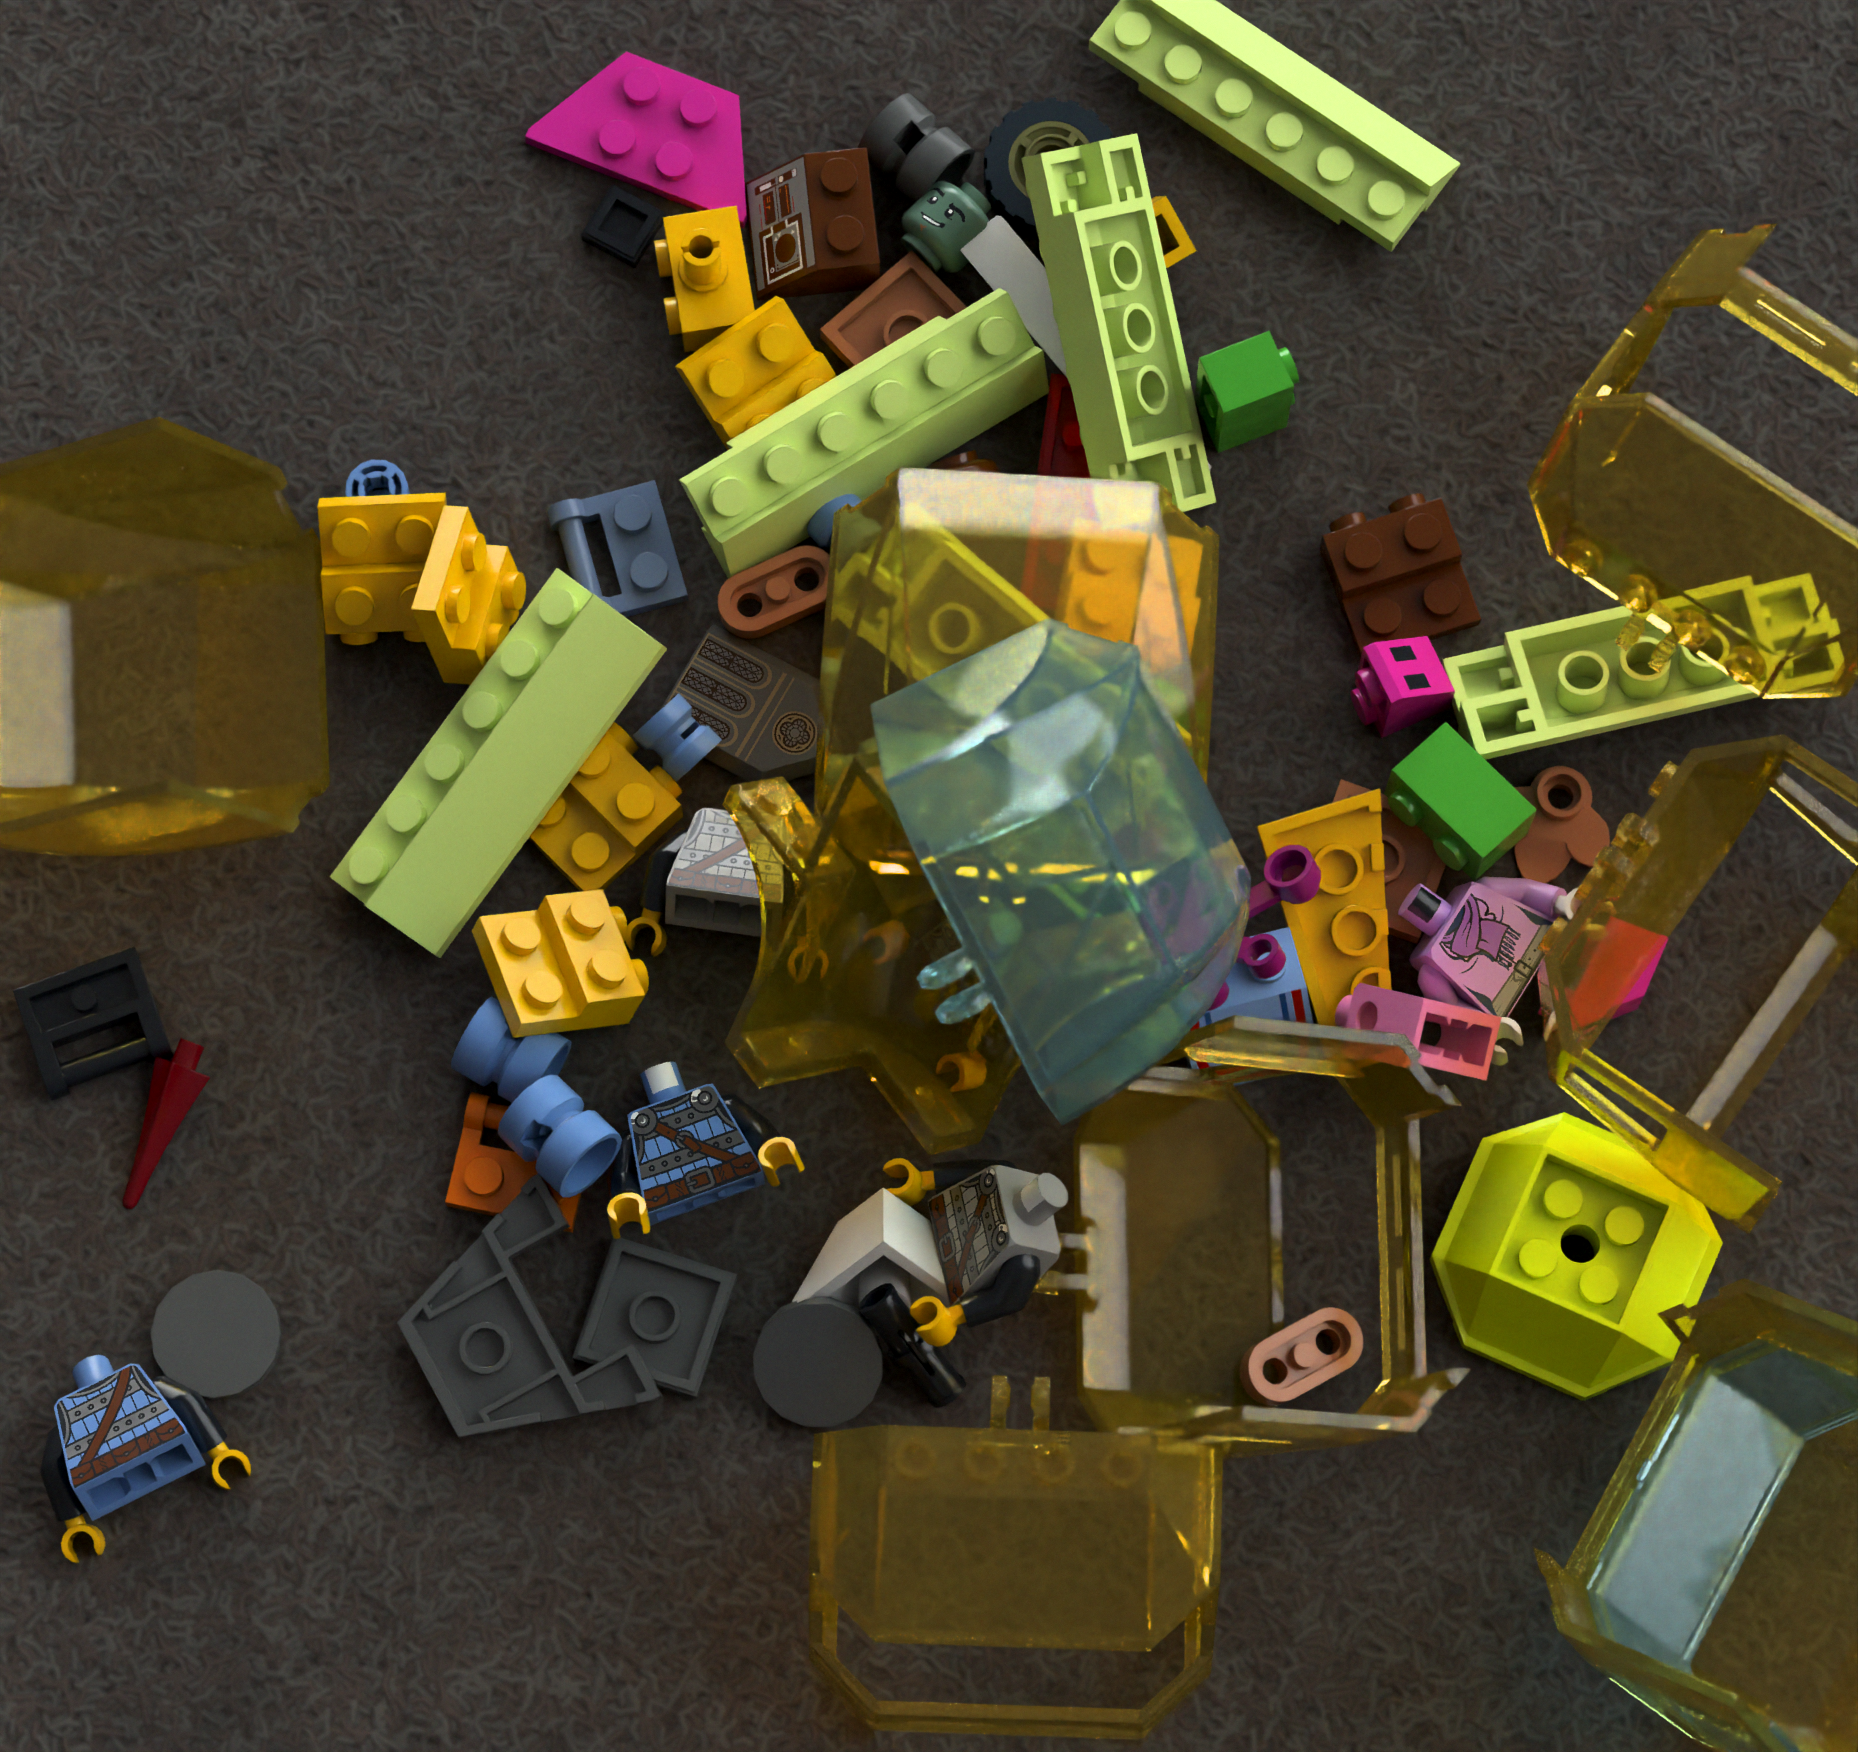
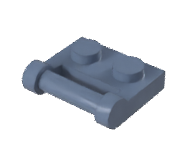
[546,480,688,617]

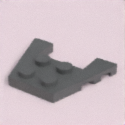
[397,1174,663,1439]

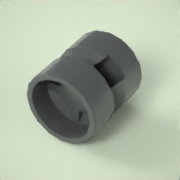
[858,93,975,203]

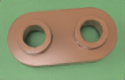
[718,545,838,639]
[1240,1307,1363,1405]

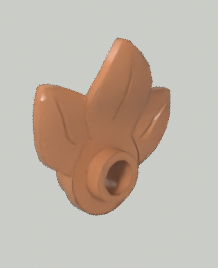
[1514,766,1610,884]

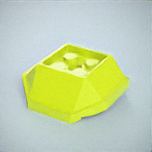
[1429,1112,1723,1401]

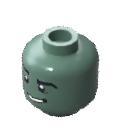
[900,181,991,274]

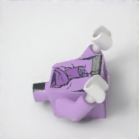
[1398,877,1605,1066]

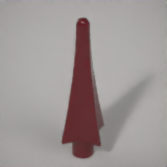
[122,1038,210,1209]

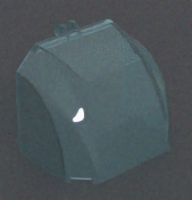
[870,618,1251,1125]

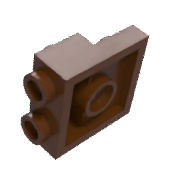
[1320,493,1481,659]

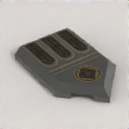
[660,624,845,790]

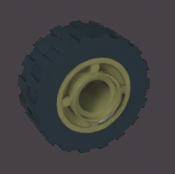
[983,97,1113,240]

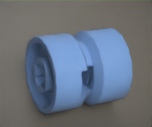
[451,996,571,1102]
[498,1075,622,1198]

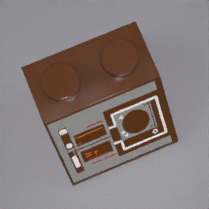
[745,147,880,301]

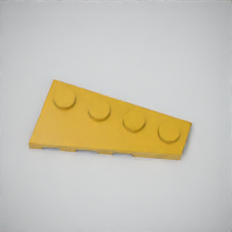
[1256,788,1392,1073]

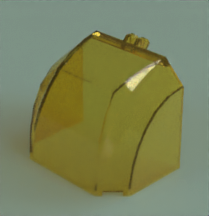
[0,417,330,856]
[813,467,1219,914]

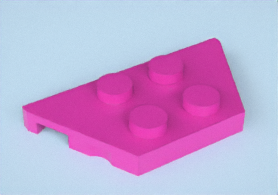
[525,51,747,229]

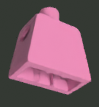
[1335,983,1502,1081]

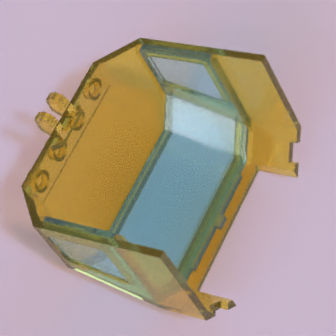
[1533,1278,1858,1752]

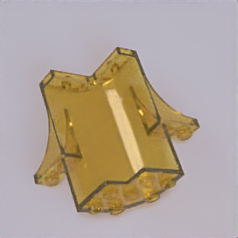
[723,741,1160,1155]

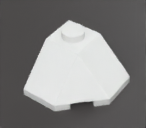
[792,1188,950,1341]

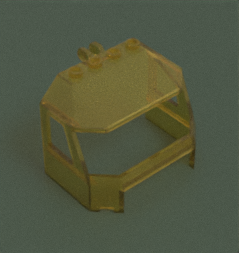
[1526,223,1858,699]
[1537,734,1858,1235]
[1033,1015,1471,1460]
[809,1375,1223,1748]

